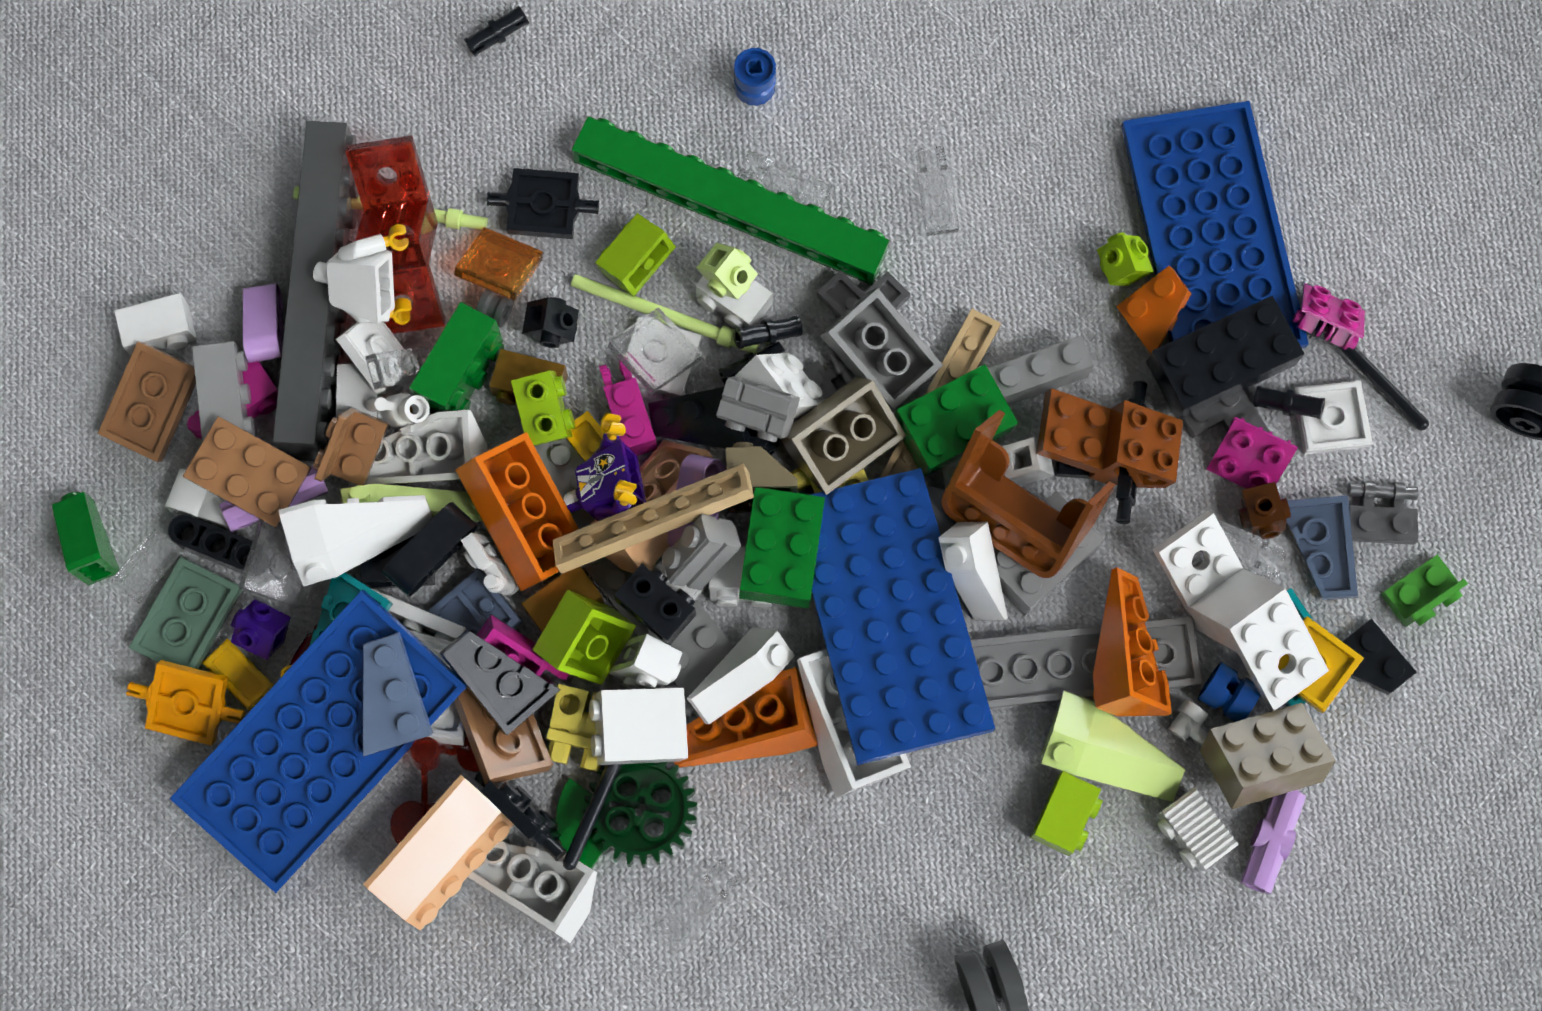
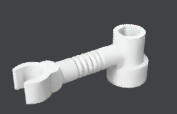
[1168,699,1208,745]

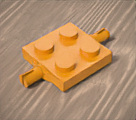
[126,660,245,746]

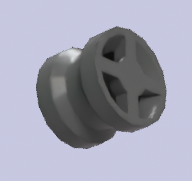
[476,287,514,328]

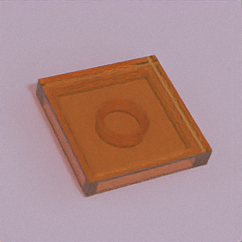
[454,227,544,301]

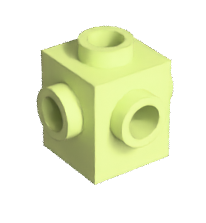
[696,243,758,299]

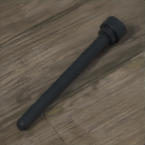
[1314,320,1429,431]
[563,764,622,870]

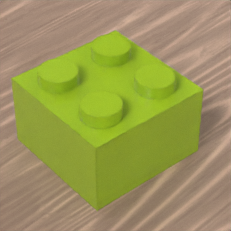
[532,590,636,685]

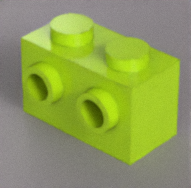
[595,213,676,297]
[511,370,575,446]
[1030,771,1103,856]

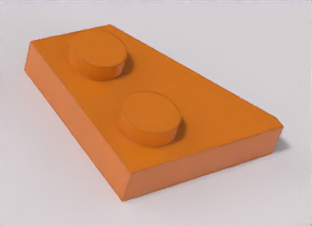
[1116,265,1192,354]

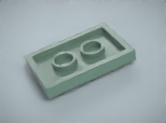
[129,557,243,669]

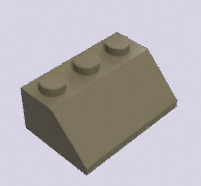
[780,376,907,495]
[726,442,798,513]

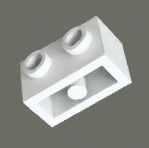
[609,634,683,689]

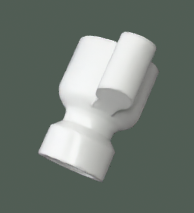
[366,393,430,427]

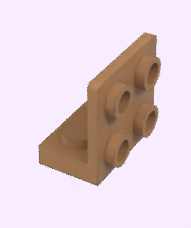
[313,407,389,485]

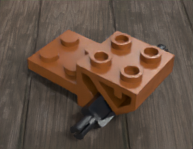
[1036,381,1183,524]

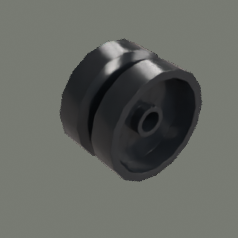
[1490,363,1542,440]

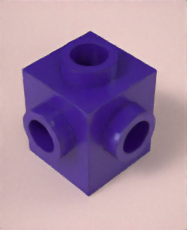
[231,599,291,660]

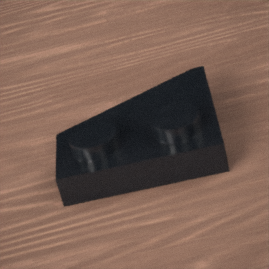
[1342,619,1417,695]

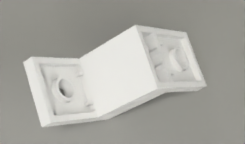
[1153,511,1329,711]

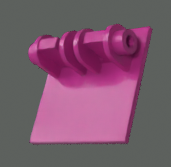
[1292,283,1365,350]
[1206,417,1298,489]

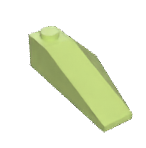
[339,484,483,522]
[1041,690,1185,802]

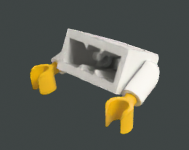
[313,224,412,325]

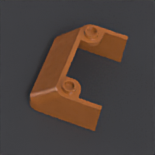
[941,410,1115,578]

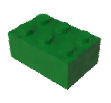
[409,302,504,414]
[894,364,1018,477]
[739,487,825,609]

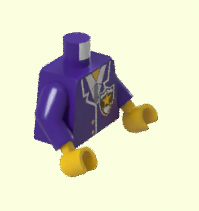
[564,413,646,521]

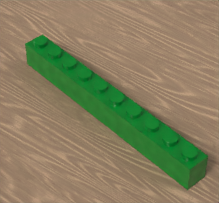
[571,116,890,285]

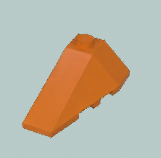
[1093,567,1172,716]
[674,667,818,768]

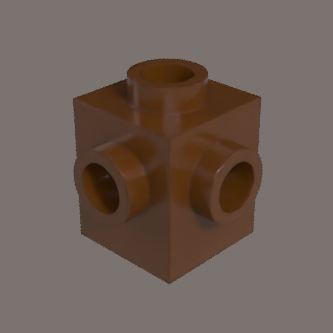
[1238,482,1291,539]

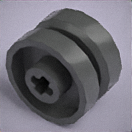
[954,940,1029,1011]

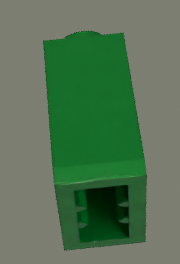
[52,492,121,586]

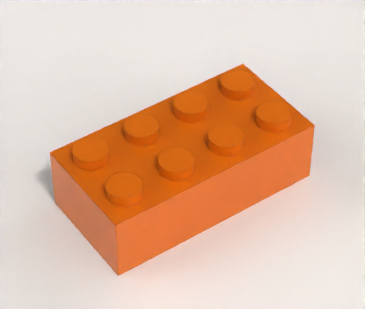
[455,432,579,591]

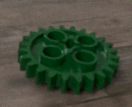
[583,762,697,868]

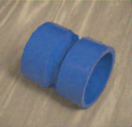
[734,48,776,106]
[1197,661,1261,722]

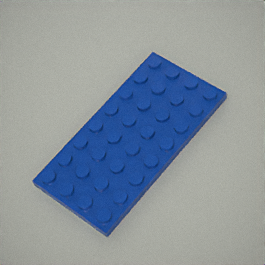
[1121,101,1309,349]
[810,468,995,765]
[170,589,467,893]

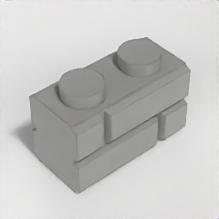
[716,376,800,442]
[662,514,741,590]

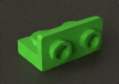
[1380,554,1468,627]

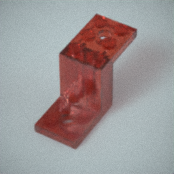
[345,135,446,334]

